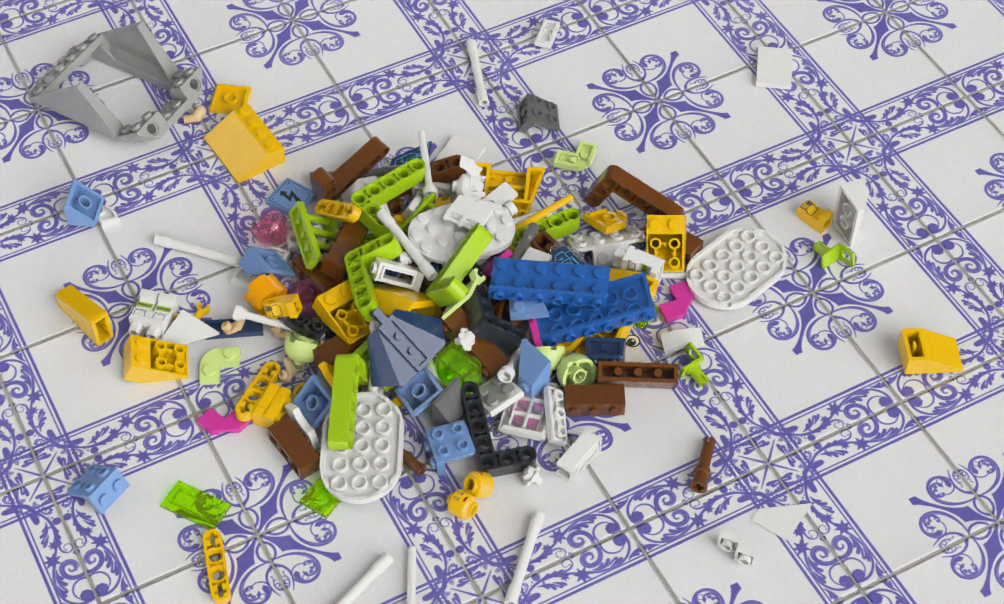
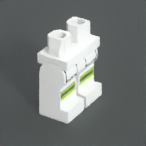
[612,245,665,286]
[129,288,179,339]

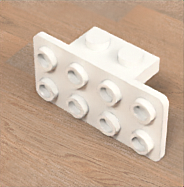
[567,226,646,266]

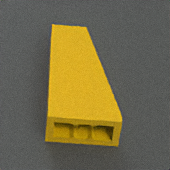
[55,284,114,346]

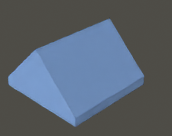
[63,179,105,227]
[394,366,445,417]

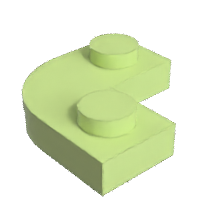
[553,140,598,171]
[199,347,241,385]

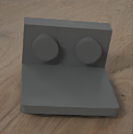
[517,93,560,134]

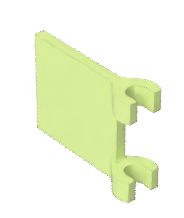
[441,268,486,320]

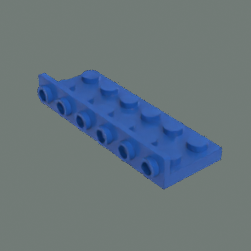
[489,257,610,308]
[536,272,657,347]

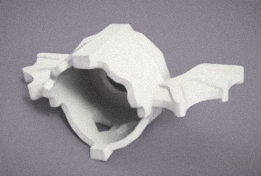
[452,154,486,199]

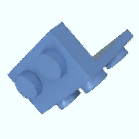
[423,420,475,476]
[68,464,130,515]

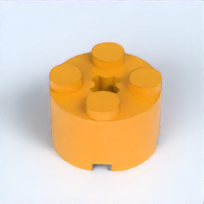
[244,273,289,316]

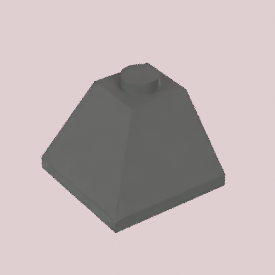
[432,376,464,427]

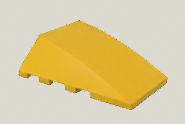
[475,162,546,218]
[373,284,442,318]

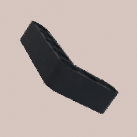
[462,262,526,352]
[461,381,537,478]

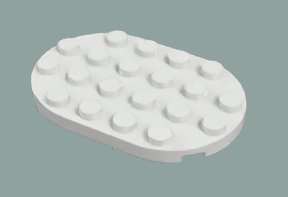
[407,199,515,267]
[685,227,787,310]
[320,392,404,504]

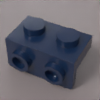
[583,337,626,365]

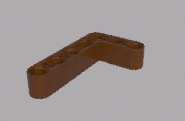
[311,136,390,201]
[386,155,466,220]
[585,165,684,215]

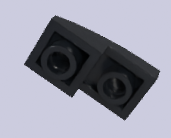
[283,312,329,341]

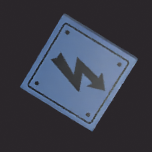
[265,177,316,216]

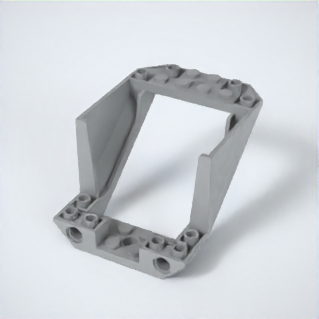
[29,21,202,142]

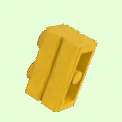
[251,383,294,429]

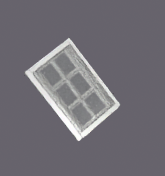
[498,376,561,441]

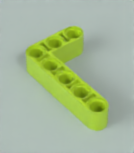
[351,158,426,237]
[505,208,581,258]
[425,223,493,307]
[344,233,403,322]
[328,354,369,450]

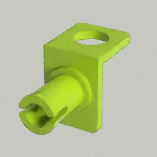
[813,241,855,269]
[678,342,710,387]

